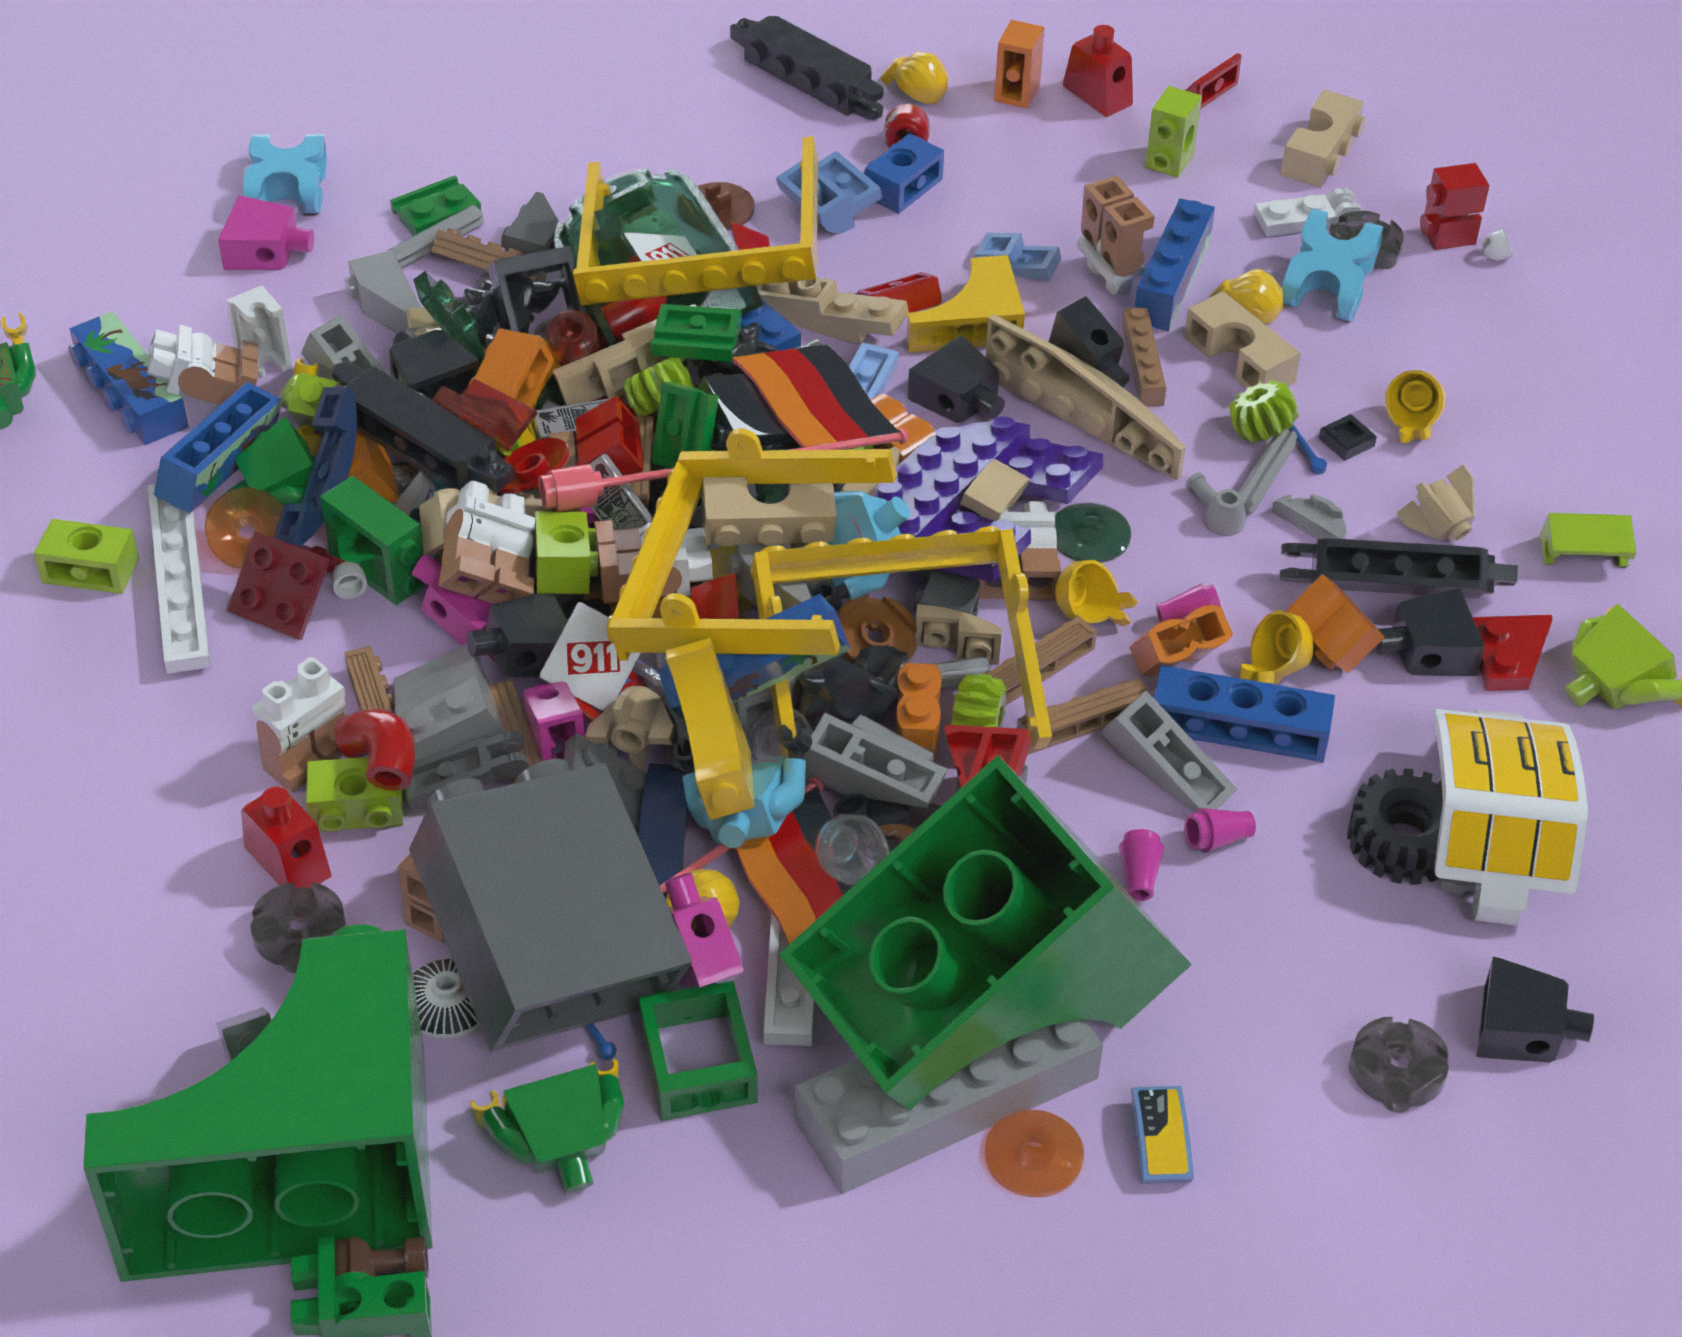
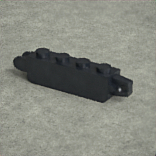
[730,16,884,120]
[332,361,514,492]
[1280,538,1518,598]

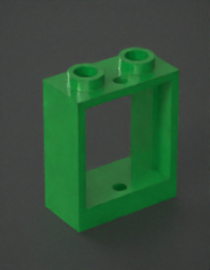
[320,475,427,606]
[639,981,758,1121]

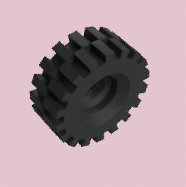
[1347,768,1443,885]

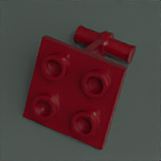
[227,531,346,640]

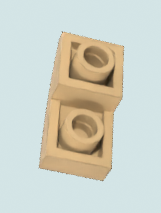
[960,459,1030,521]
[915,604,1002,664]

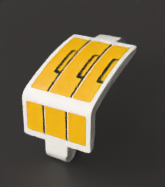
[1434,709,1588,926]

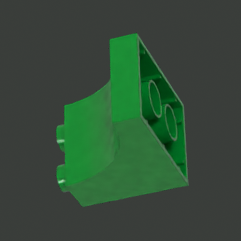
[779,755,1192,1110]
[83,924,433,1282]

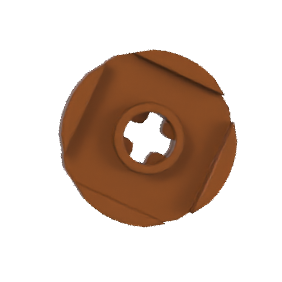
[838,594,918,664]

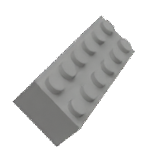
[795,1020,1103,1195]

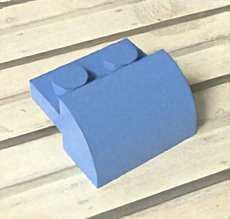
[776,151,882,233]

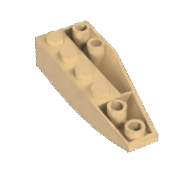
[986,314,1186,480]

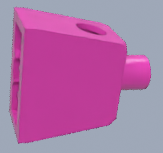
[218,196,314,270]
[412,554,507,645]
[523,681,586,761]
[664,873,744,987]

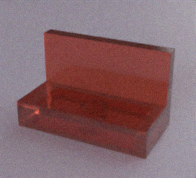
[433,379,538,452]

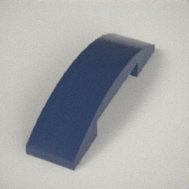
[274,387,357,546]
[638,763,689,900]

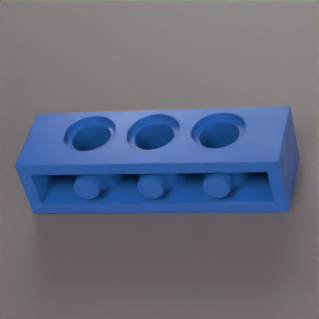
[1154,665,1335,763]

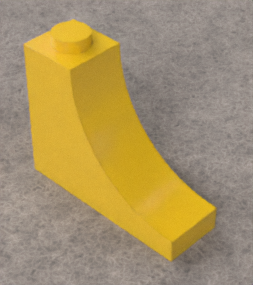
[907,255,1025,353]
[666,638,755,820]

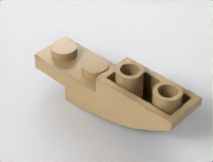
[753,276,909,344]
[552,304,696,406]

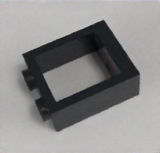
[488,245,593,356]

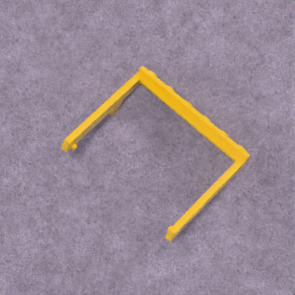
[573,136,818,305]
[606,428,897,661]
[750,526,1052,757]

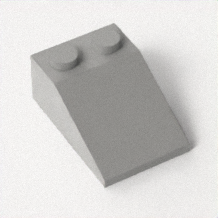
[394,643,505,761]

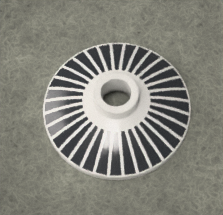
[412,958,480,1039]

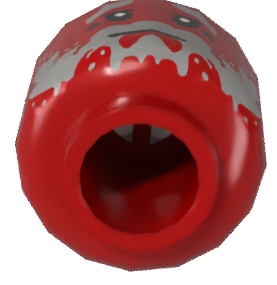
[883,103,930,148]

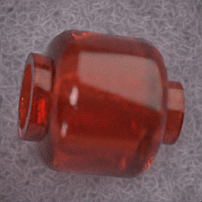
[546,310,600,366]

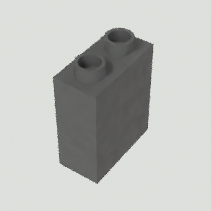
[409,759,693,1052]

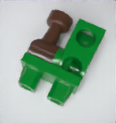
[290,1236,432,1337]

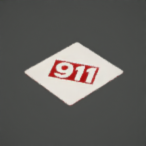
[624,233,697,261]
[540,602,640,711]

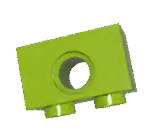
[1145,85,1202,178]
[535,511,598,594]
[34,518,139,594]
[306,757,403,832]

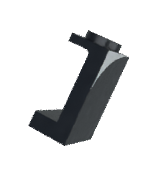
[698,374,802,451]

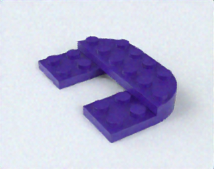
[872,416,1103,582]

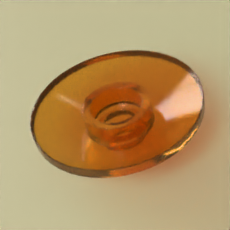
[205,488,284,569]
[984,1110,1084,1197]

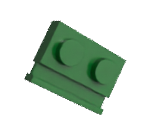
[390,175,482,236]
[651,304,742,362]
[651,382,719,468]

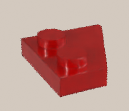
[1473,615,1553,691]
[944,725,1032,788]

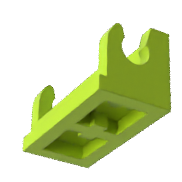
[1539,513,1636,567]

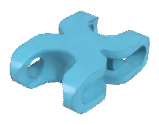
[243,134,327,213]
[1282,208,1383,321]

